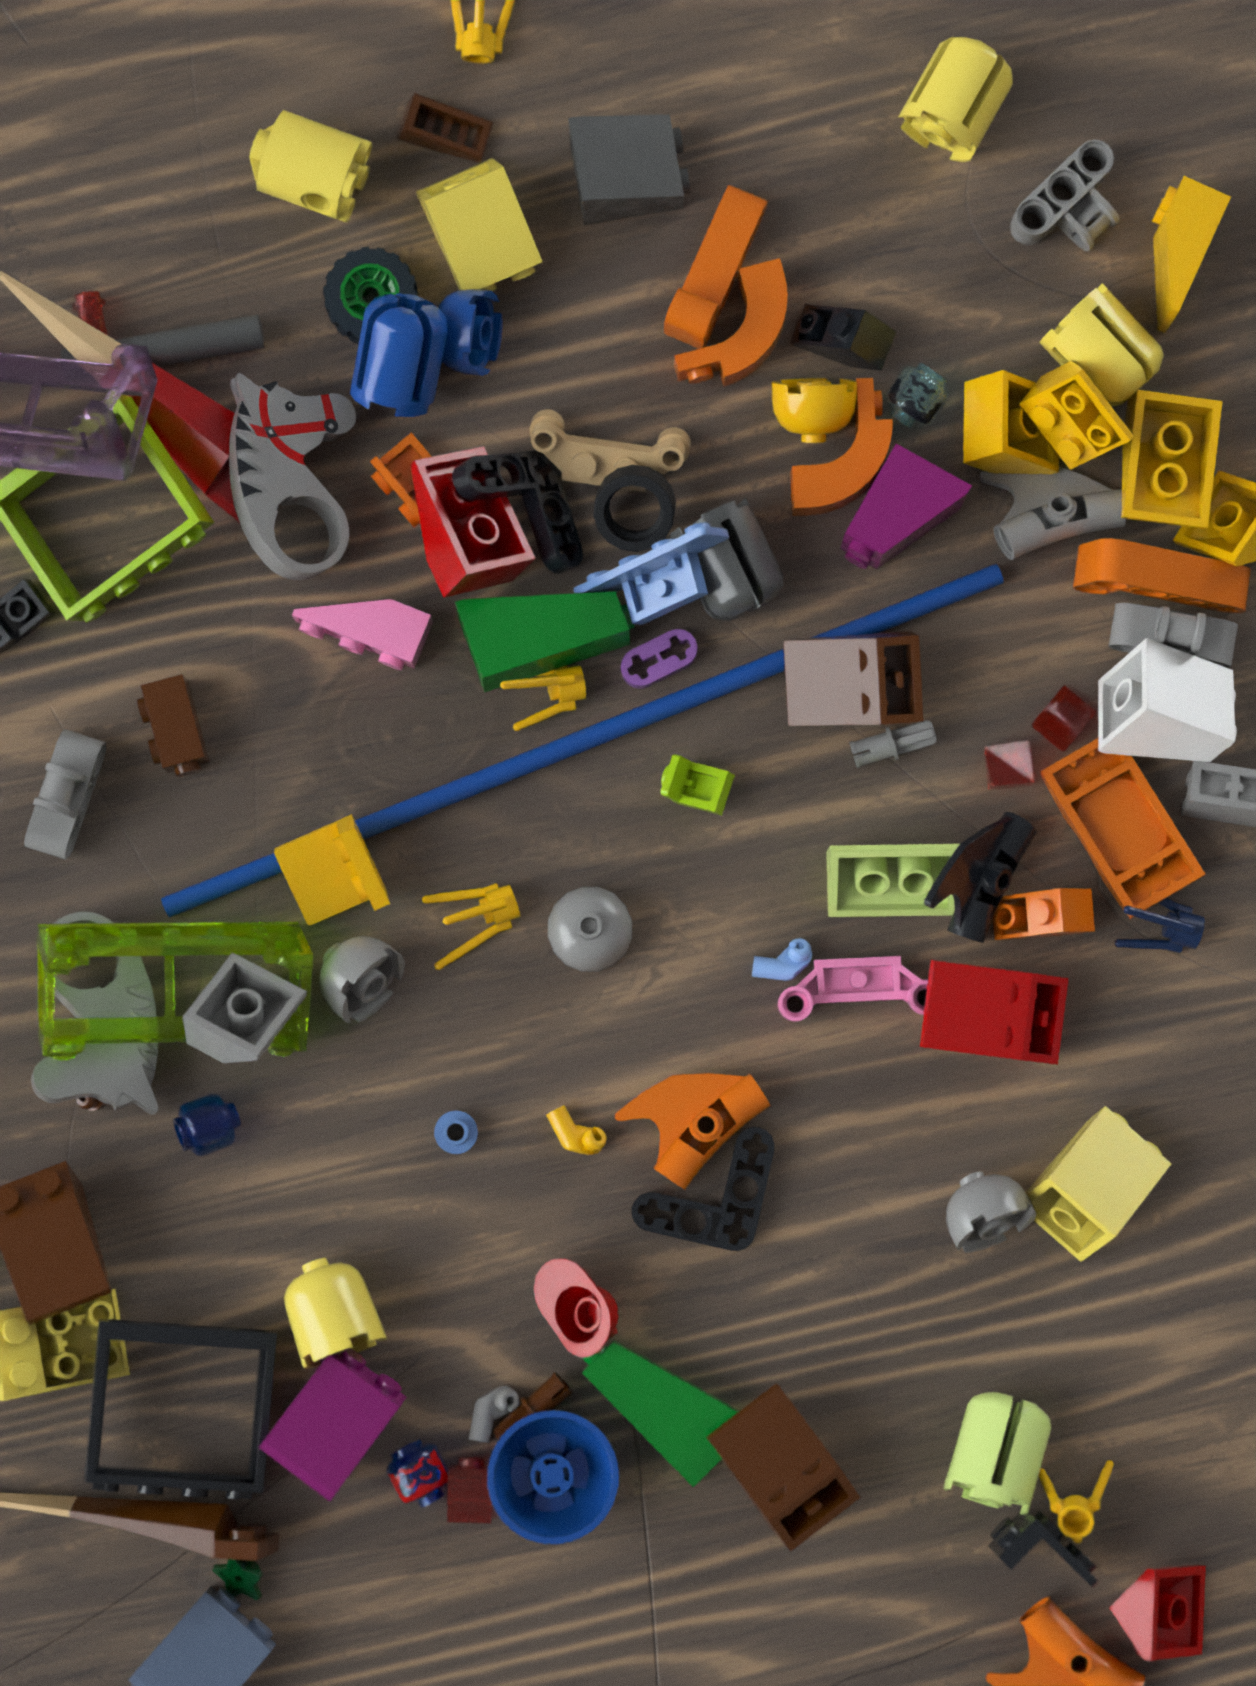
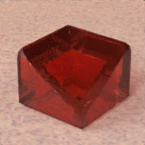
[984,740,1034,790]

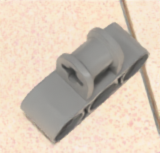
[1010,139,1120,252]
[1108,603,1238,668]
[24,729,107,860]

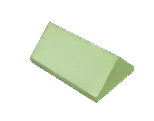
[826,844,960,917]

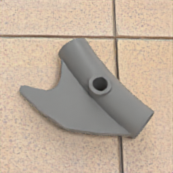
[980,467,1126,560]

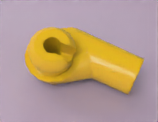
[546,1105,607,1155]

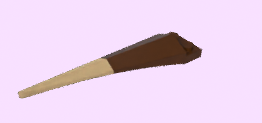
[0,1493,279,1561]

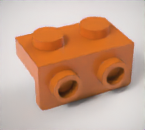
[370,432,432,528]

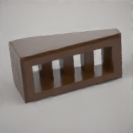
[397,93,493,163]

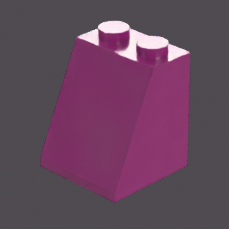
[840,444,972,569]
[259,1348,407,1501]

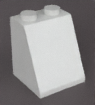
[1098,638,1237,762]

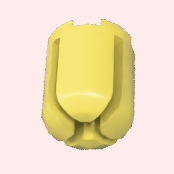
[898,37,1013,162]
[1039,283,1164,407]

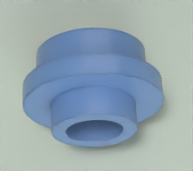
[434,1111,478,1154]

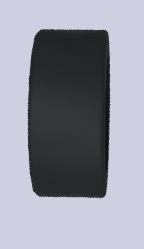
[593,465,676,552]

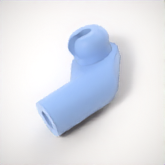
[752,938,813,981]

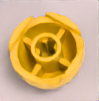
[771,378,857,443]

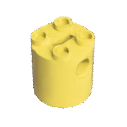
[249,110,373,223]

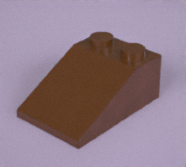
[0,1161,112,1325]

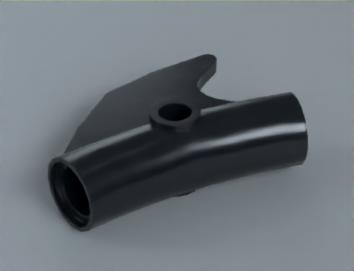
[924,812,1037,943]

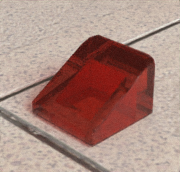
[1032,685,1097,751]

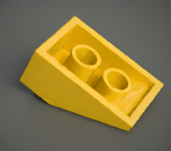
[1152,176,1231,333]
[1121,390,1223,529]

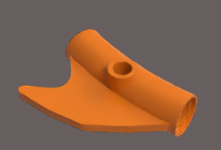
[615,1073,771,1190]
[985,1596,1145,1686]

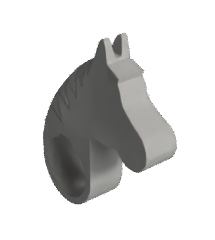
[31,912,158,1115]

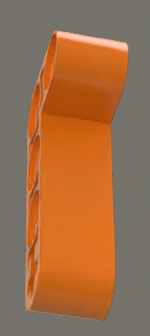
[664,185,768,349]
[1073,538,1251,613]

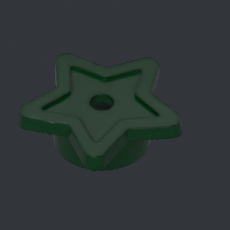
[212,1559,263,1600]

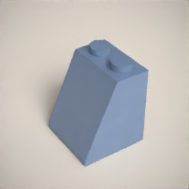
[128,1586,276,1686]

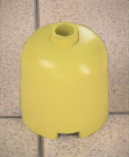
[284,1258,387,1369]

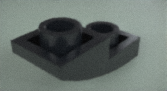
[0,579,55,654]

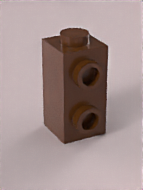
[137,674,210,777]

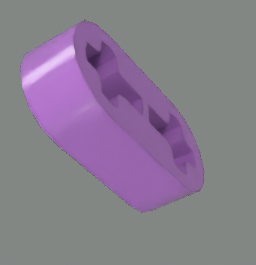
[621,629,698,689]

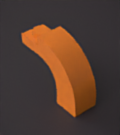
[674,258,788,386]
[790,378,893,516]

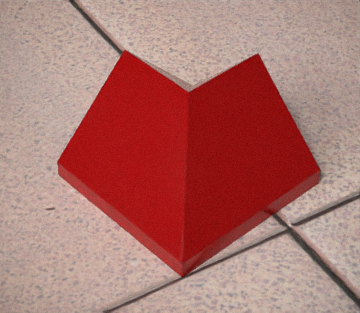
[1110,1565,1206,1661]

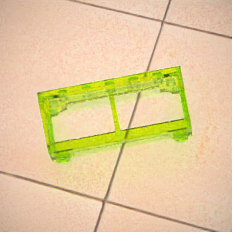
[37,922,313,1061]

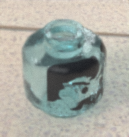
[886,362,949,429]

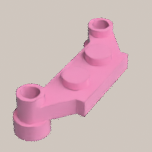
[778,956,928,1022]

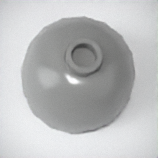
[547,887,632,972]
[319,935,405,1023]
[946,1171,1037,1253]

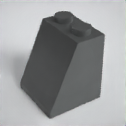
[568,114,691,225]

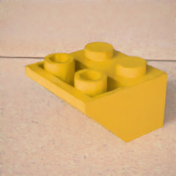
[1019,361,1134,470]

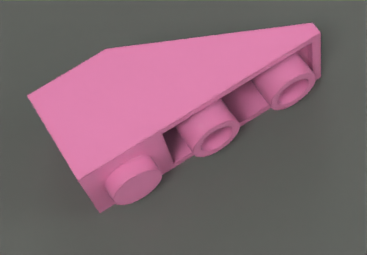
[292,599,433,671]

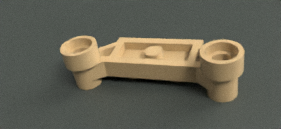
[529,409,691,492]

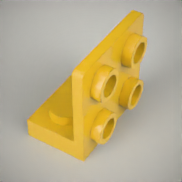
[274,814,390,925]

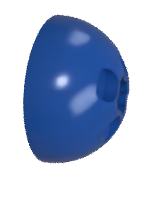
[487,1410,619,1544]

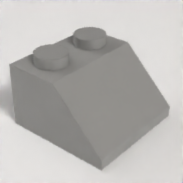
[183,952,306,1063]

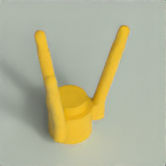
[451,0,515,64]
[500,665,586,731]
[422,883,521,970]
[1038,1460,1114,1544]

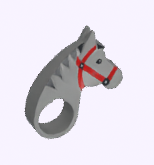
[229,373,356,580]

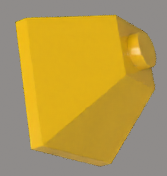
[1173,470,1256,567]

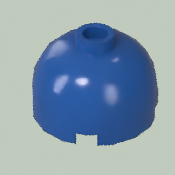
[437,289,503,376]

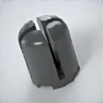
[669,498,784,621]

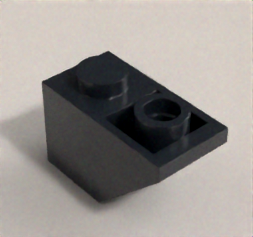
[790,304,896,371]

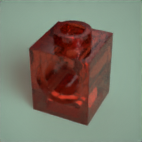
[447,1457,493,1523]

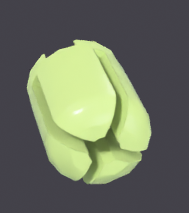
[943,1392,1051,1515]

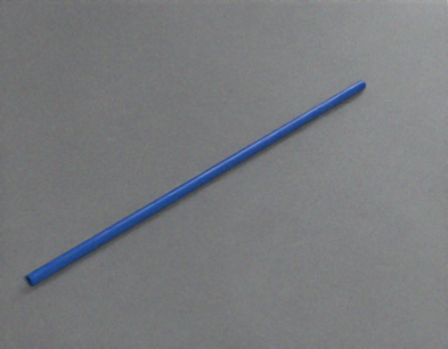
[161,564,1004,918]

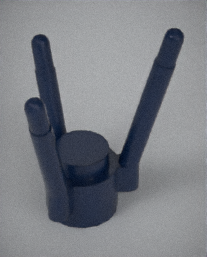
[1115,898,1205,953]

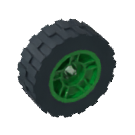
[323,246,418,344]

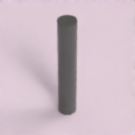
[61,314,265,382]

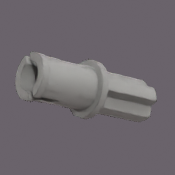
[849,720,936,768]

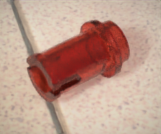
[72,291,108,336]

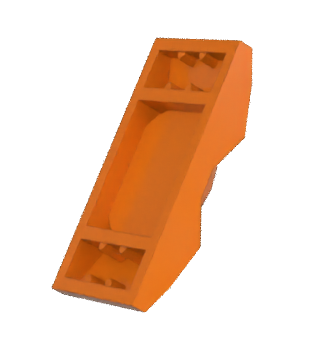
[1040,738,1206,919]

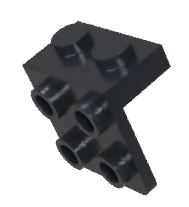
[988,1511,1099,1588]

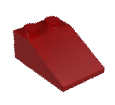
[410,446,536,598]

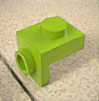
[661,754,735,816]

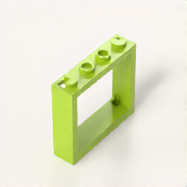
[0,393,215,623]

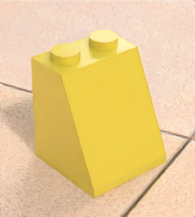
[416,158,543,291]
[1025,1106,1171,1262]

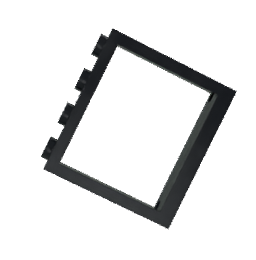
[84,1318,277,1500]

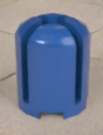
[350,293,448,417]

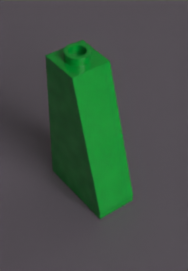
[455,591,635,693]
[582,1340,740,1487]

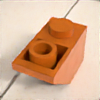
[993,888,1095,940]

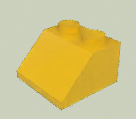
[963,370,1059,474]

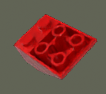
[920,960,1069,1065]

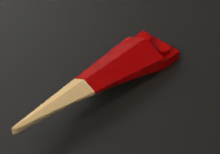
[0,271,240,523]

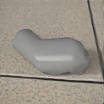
[468,1386,519,1443]

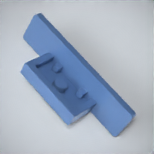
[573,522,729,625]

